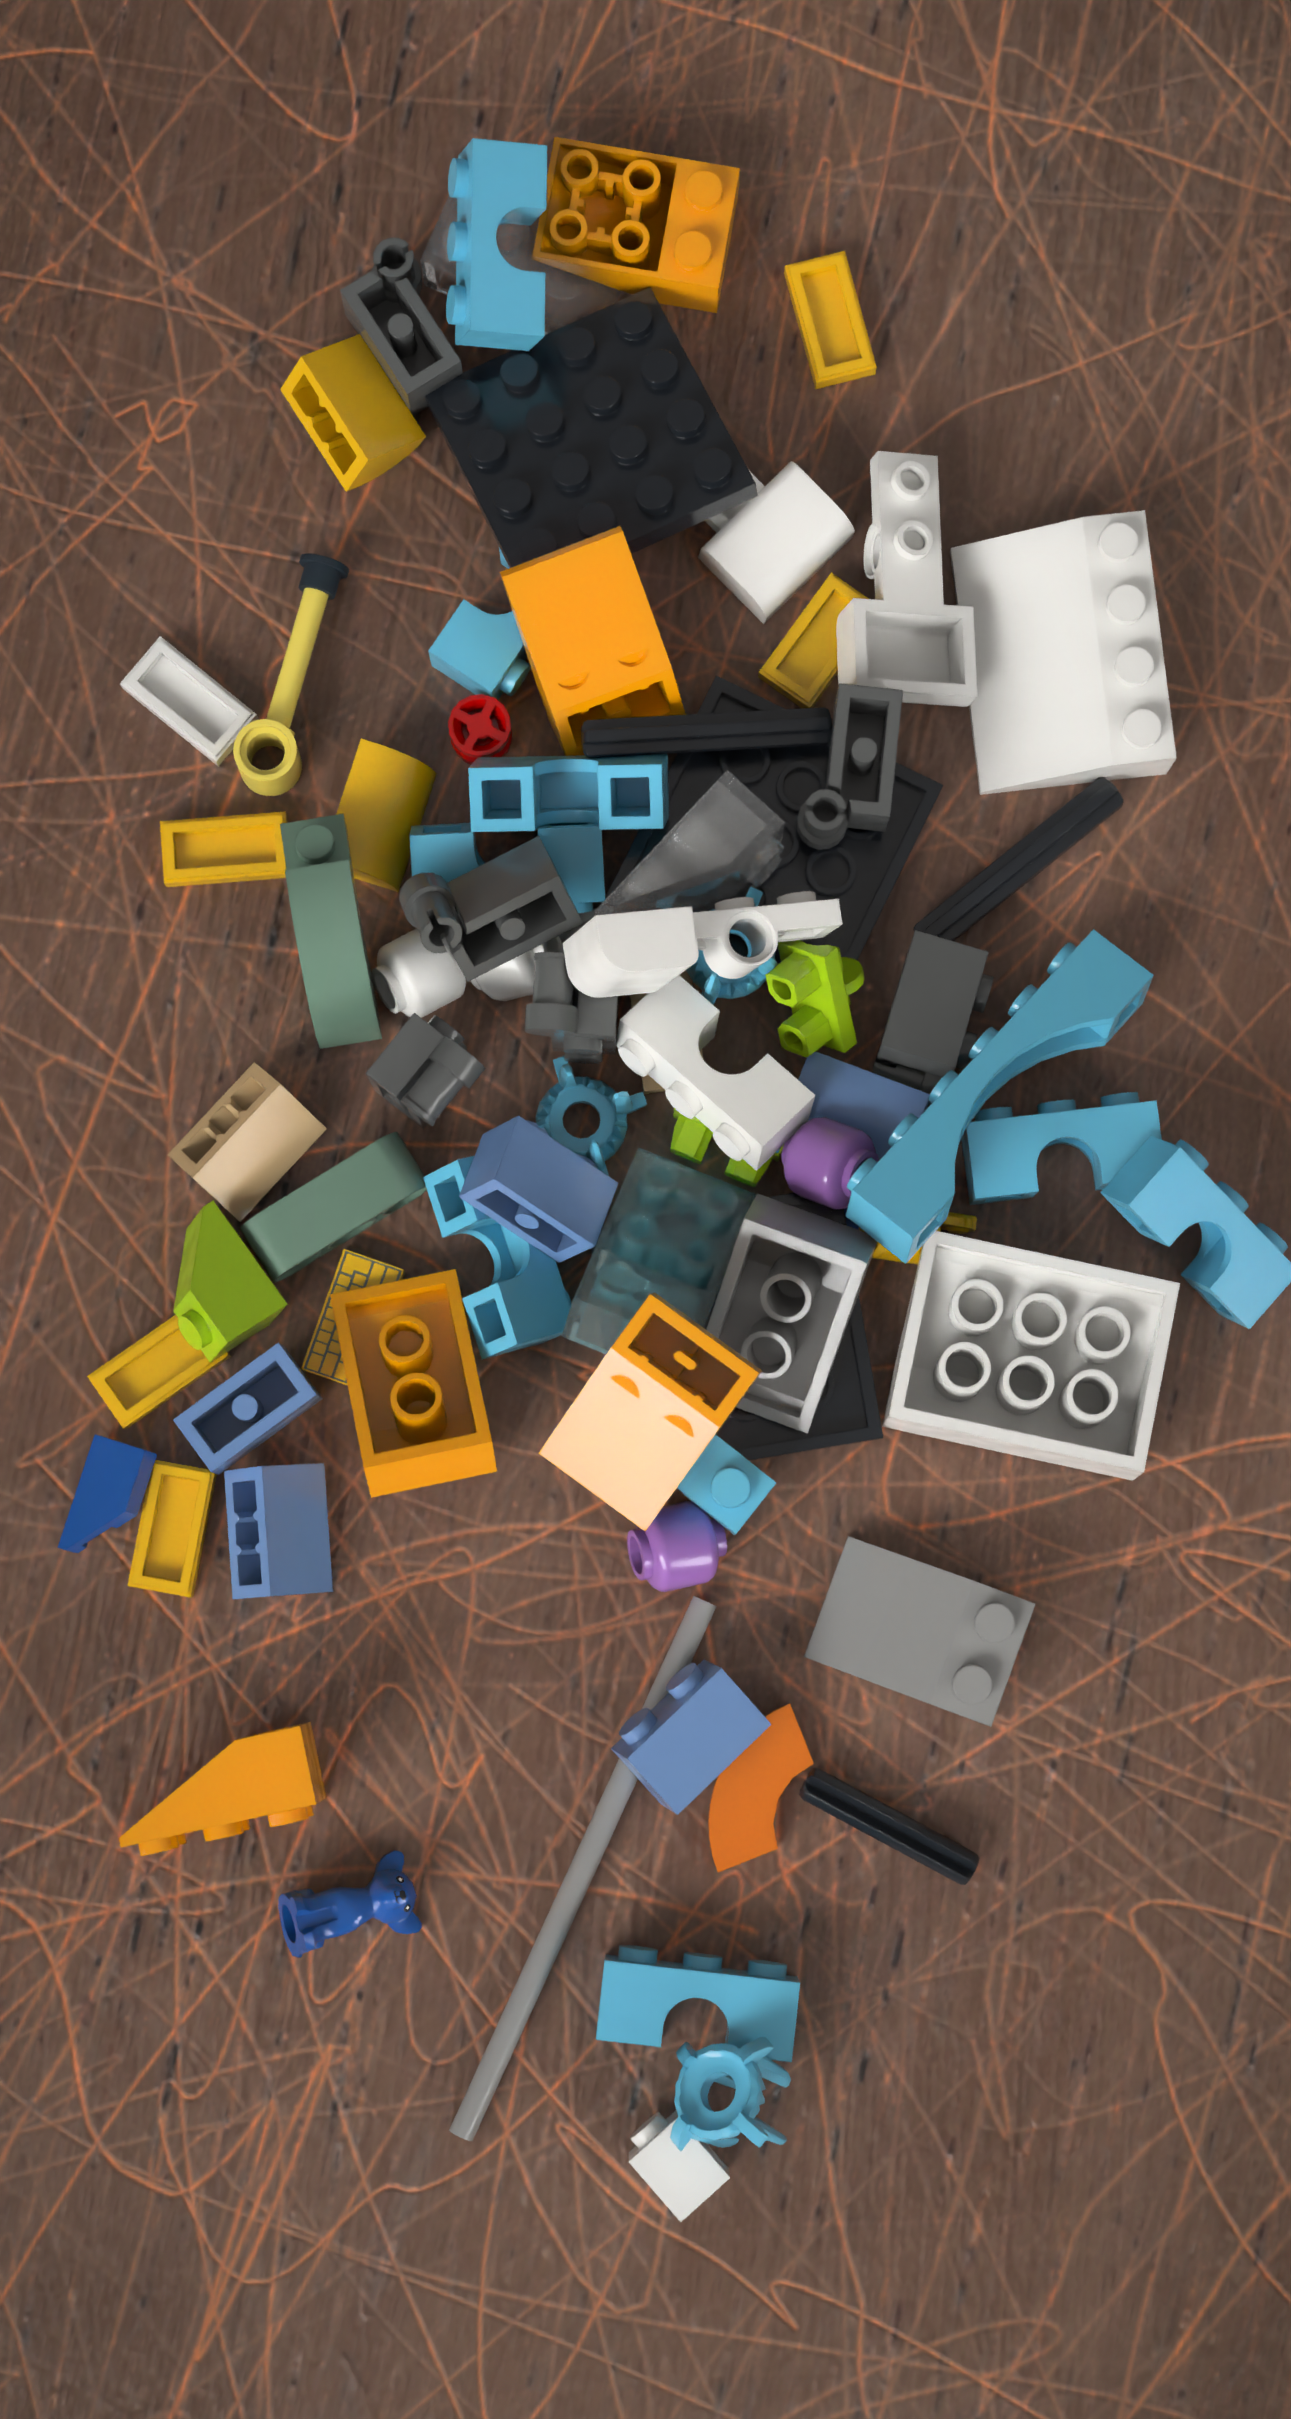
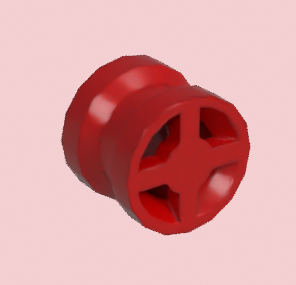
[448,694,513,764]

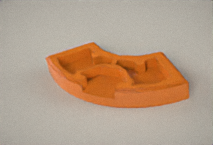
[708,1703,814,1873]

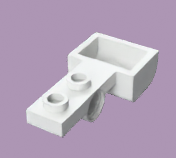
[836,451,978,707]
[698,461,855,624]
[563,891,843,998]

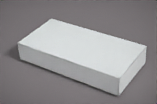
[120,636,258,767]

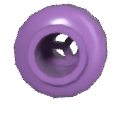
[781,1117,879,1209]
[627,1501,727,1592]

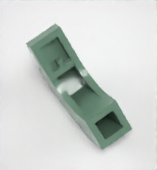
[280,814,382,1049]

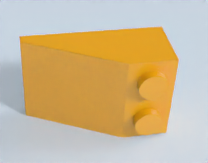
[330,1269,497,1498]

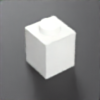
[629,2110,730,2222]

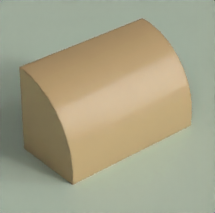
[168,1062,327,1222]

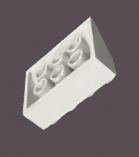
[950,510,1177,795]
[882,1231,1180,1481]

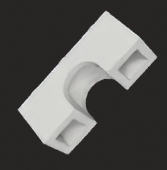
[616,975,816,1171]

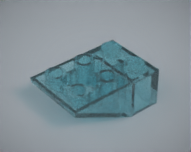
[561,1147,757,1354]

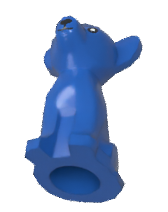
[278,1851,422,1958]

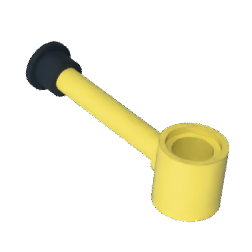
[233,553,349,796]

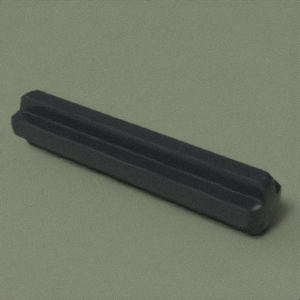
[799,1768,980,1885]

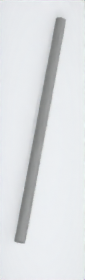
[449,1596,717,2141]

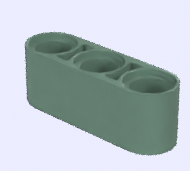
[240,1132,427,1283]

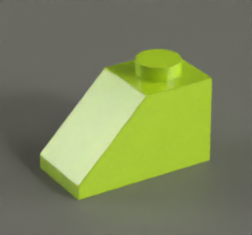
[173,1200,288,1363]

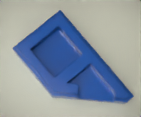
[57,1434,157,1553]

